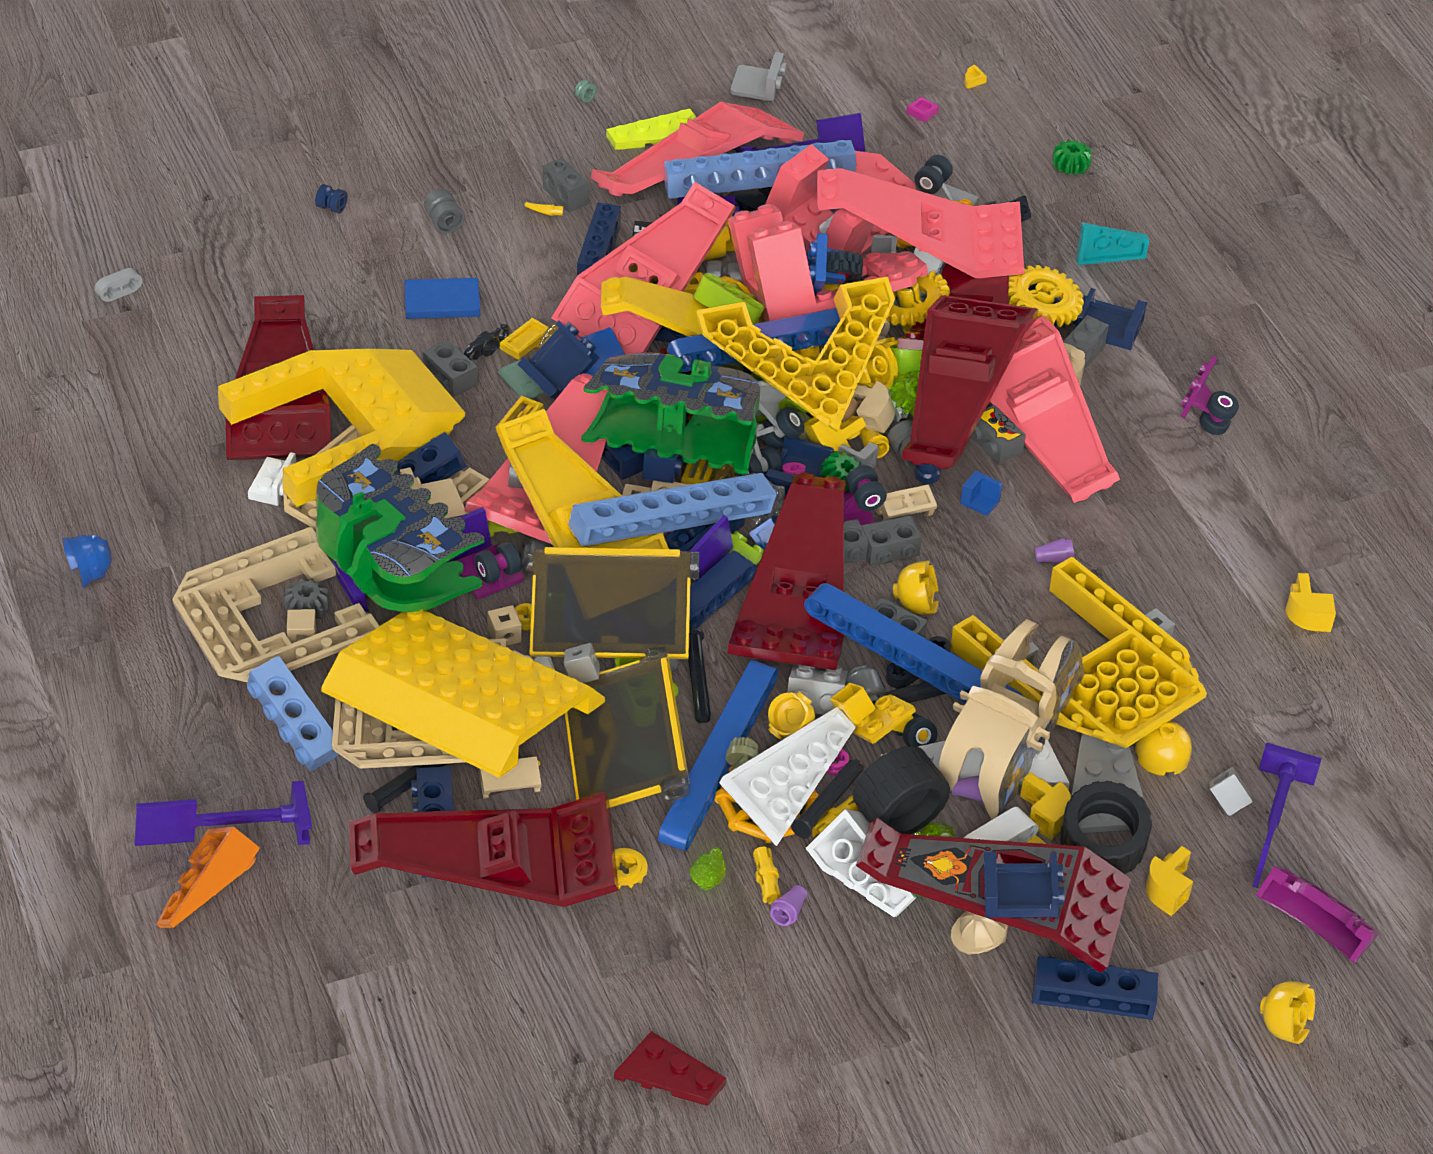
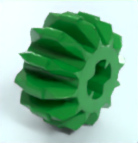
[1052,139,1092,176]
[819,451,861,493]

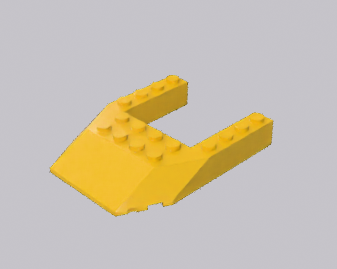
[218,349,465,507]
[951,557,1207,748]

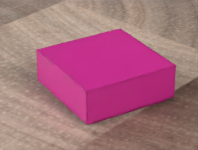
[907,97,939,123]

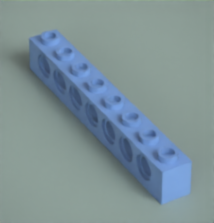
[664,140,856,199]
[568,473,777,547]

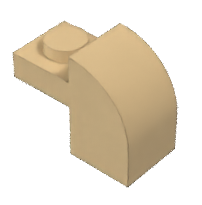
[853,381,895,433]

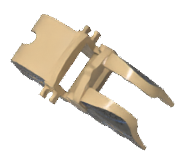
[939,619,1085,820]

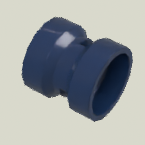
[315,184,348,214]
[915,463,941,484]

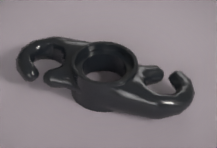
[464,324,510,360]

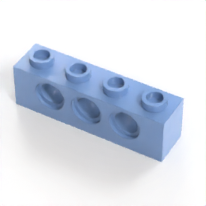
[247,656,339,772]

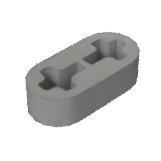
[95,268,142,302]

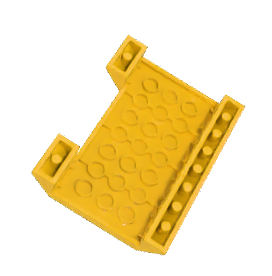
[321,610,605,778]

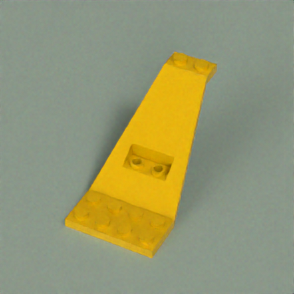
[601,277,821,361]
[495,409,677,621]

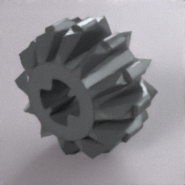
[283,578,330,619]

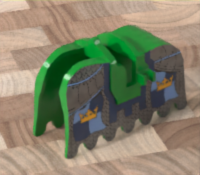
[581,352,760,475]
[316,444,484,612]

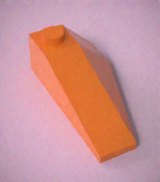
[156,827,260,928]

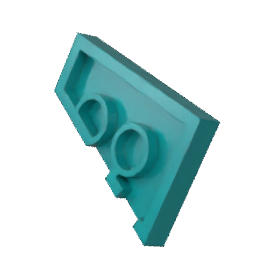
[1075,223,1150,265]

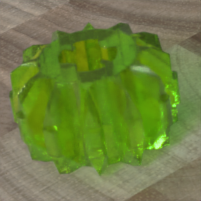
[889,371,919,416]

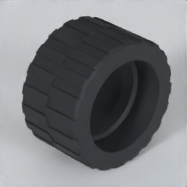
[852,746,950,834]
[1060,780,1152,874]

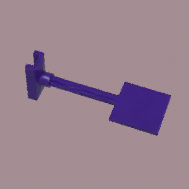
[733,113,865,153]
[333,507,492,612]
[604,515,733,644]
[1252,742,1322,888]
[134,781,312,846]

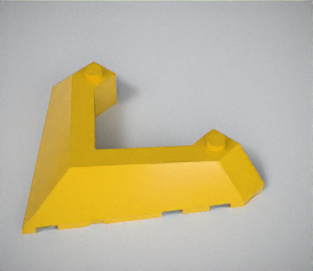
[695,277,895,433]

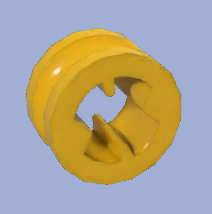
[515,603,532,630]

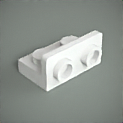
[248,452,297,506]

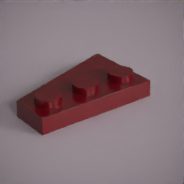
[614,1031,726,1106]

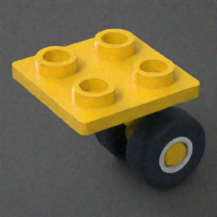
[852,694,938,747]

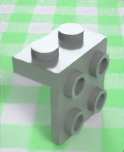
[730,52,787,102]
[787,664,848,715]

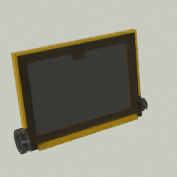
[528,547,699,659]
[565,648,690,807]

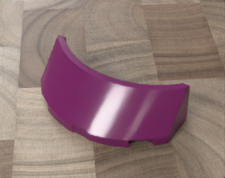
[1256,866,1379,963]

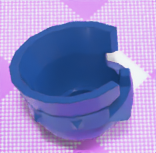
[63,534,112,588]

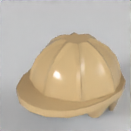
[951,911,1009,955]

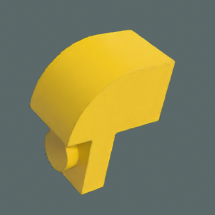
[804,416,867,451]
[1285,573,1336,632]
[1020,772,1071,840]
[1145,846,1193,917]

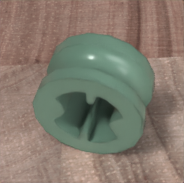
[574,79,597,102]

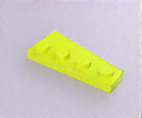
[606,109,696,150]

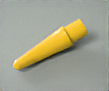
[525,202,564,216]

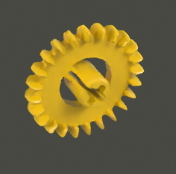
[1008,265,1084,327]
[886,270,950,326]

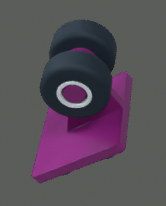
[1180,355,1239,435]
[843,465,887,525]
[456,542,524,599]

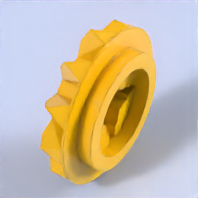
[614,848,648,889]

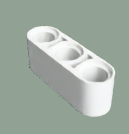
[964,807,1039,842]

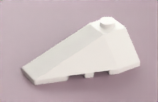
[806,809,917,917]

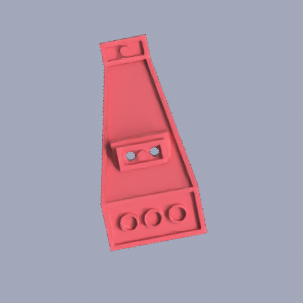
[590,102,804,196]
[817,168,1025,278]
[551,182,736,355]
[989,315,1120,503]
[464,374,608,545]

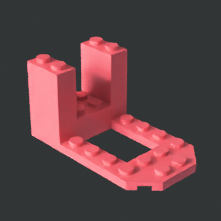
[765,144,916,256]
[728,204,928,322]

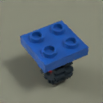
[806,233,863,296]

